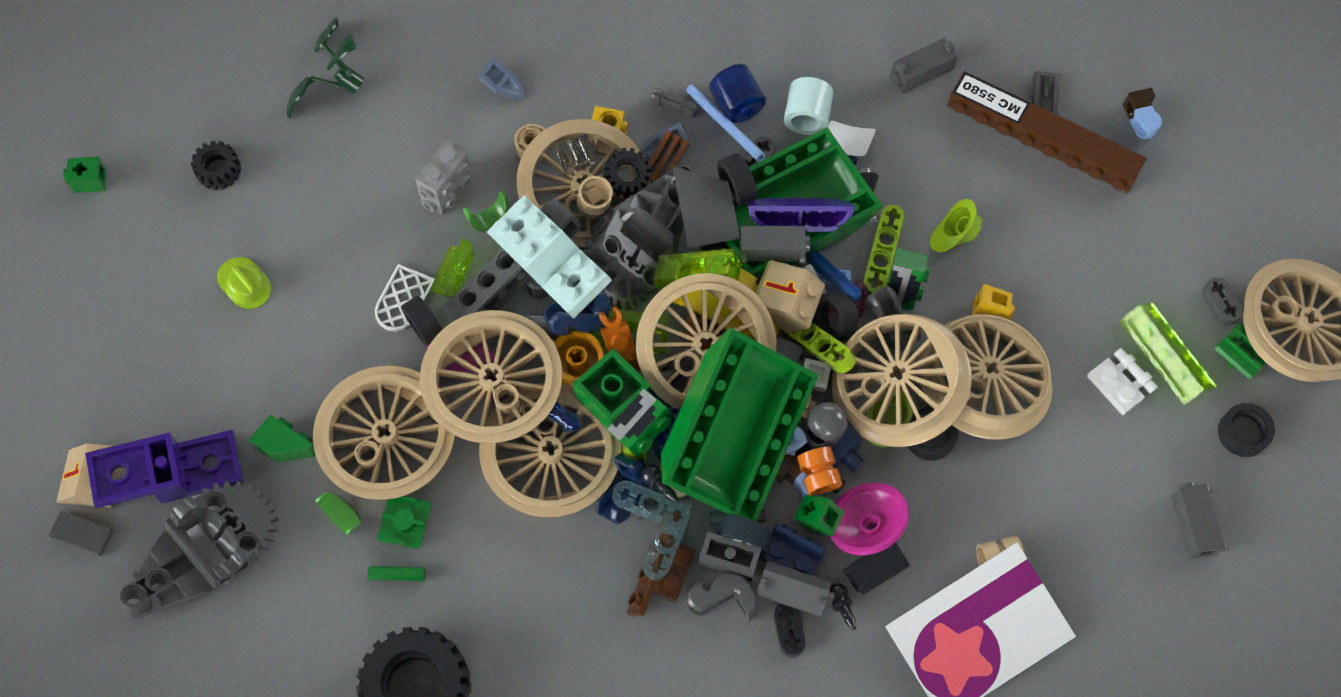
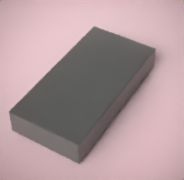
[48,511,114,556]

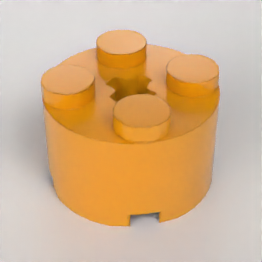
[554,331,604,385]

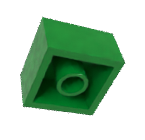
[573,348,651,429]

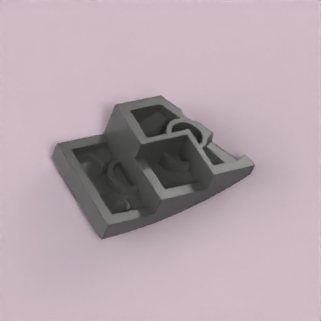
[672,167,740,248]

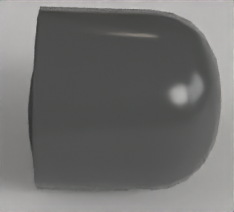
[803,402,847,448]

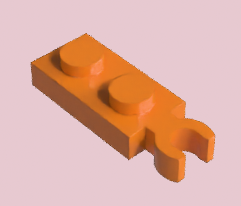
[599,306,640,371]

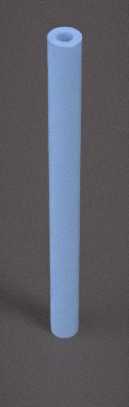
[686,85,765,162]

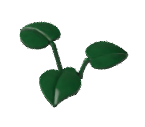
[287,17,364,119]

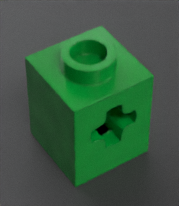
[63,156,106,193]
[794,495,844,536]

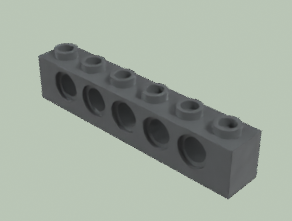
[442,197,583,321]

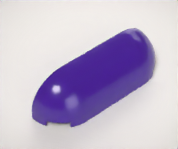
[748,198,854,232]

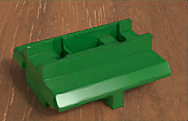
[1214,323,1266,380]
[377,496,432,549]

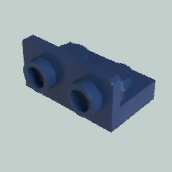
[759,524,825,576]

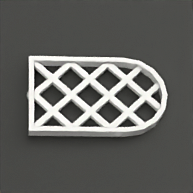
[375,264,436,332]

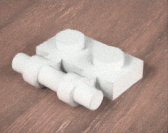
[1087,348,1158,415]

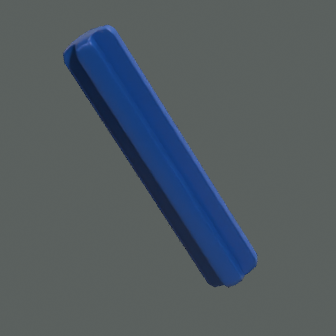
[807,251,862,302]

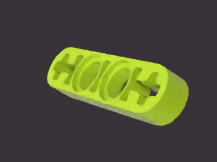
[862,205,904,296]
[781,322,856,373]

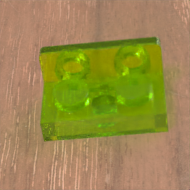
[431,239,475,298]

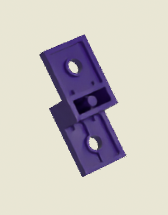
[85,430,244,508]

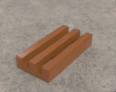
[648,130,690,181]

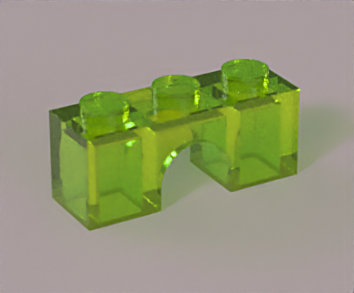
[653,249,742,291]

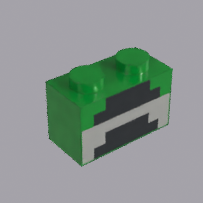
[887,248,931,311]
[607,388,674,458]

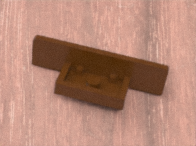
[627,511,696,617]

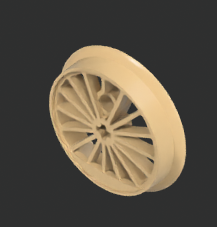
[517,119,650,247]
[1243,259,1341,382]
[636,273,776,410]
[420,310,562,443]
[832,314,972,447]
[919,314,1053,440]
[313,366,455,500]
[479,383,621,517]

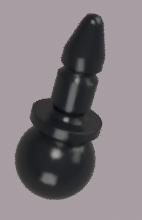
[641,464,678,502]
[830,583,856,630]

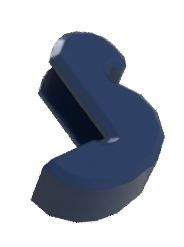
[544,289,611,335]
[596,453,649,524]

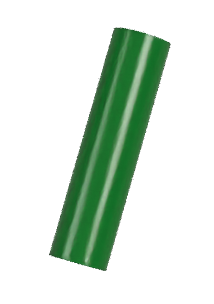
[367,566,426,582]

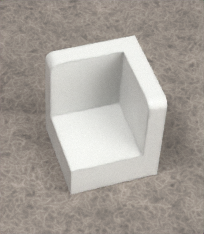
[803,358,831,393]

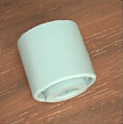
[784,77,834,135]

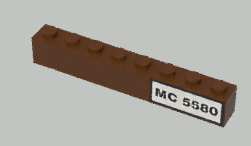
[947,71,1147,193]

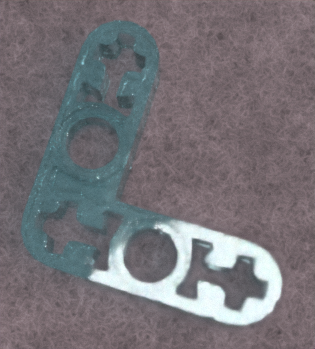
[612,480,690,580]

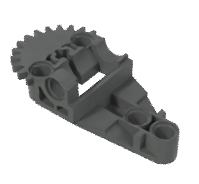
[582,165,692,310]
[120,481,279,619]

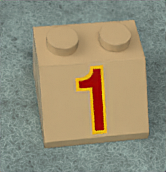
[755,260,825,334]
[56,443,122,508]

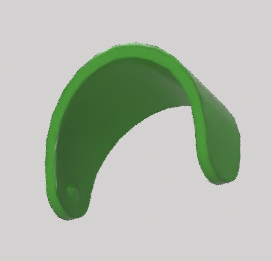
[463,190,509,232]
[315,492,361,536]

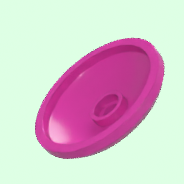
[827,483,909,555]

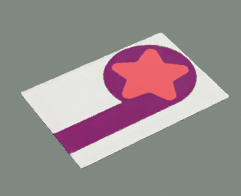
[885,542,1076,697]

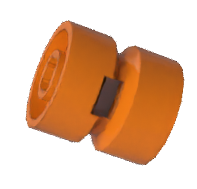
[797,447,843,495]

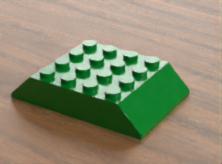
[725,127,883,278]
[661,328,819,521]

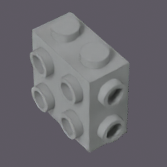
[415,140,472,215]

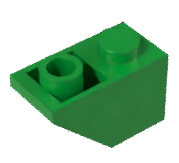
[249,414,315,463]

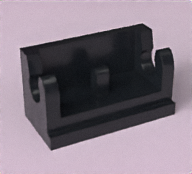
[842,542,910,595]

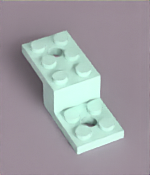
[487,195,612,319]

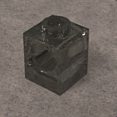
[556,134,598,175]

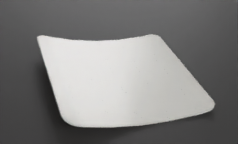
[828,121,876,156]

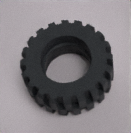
[356,627,472,697]

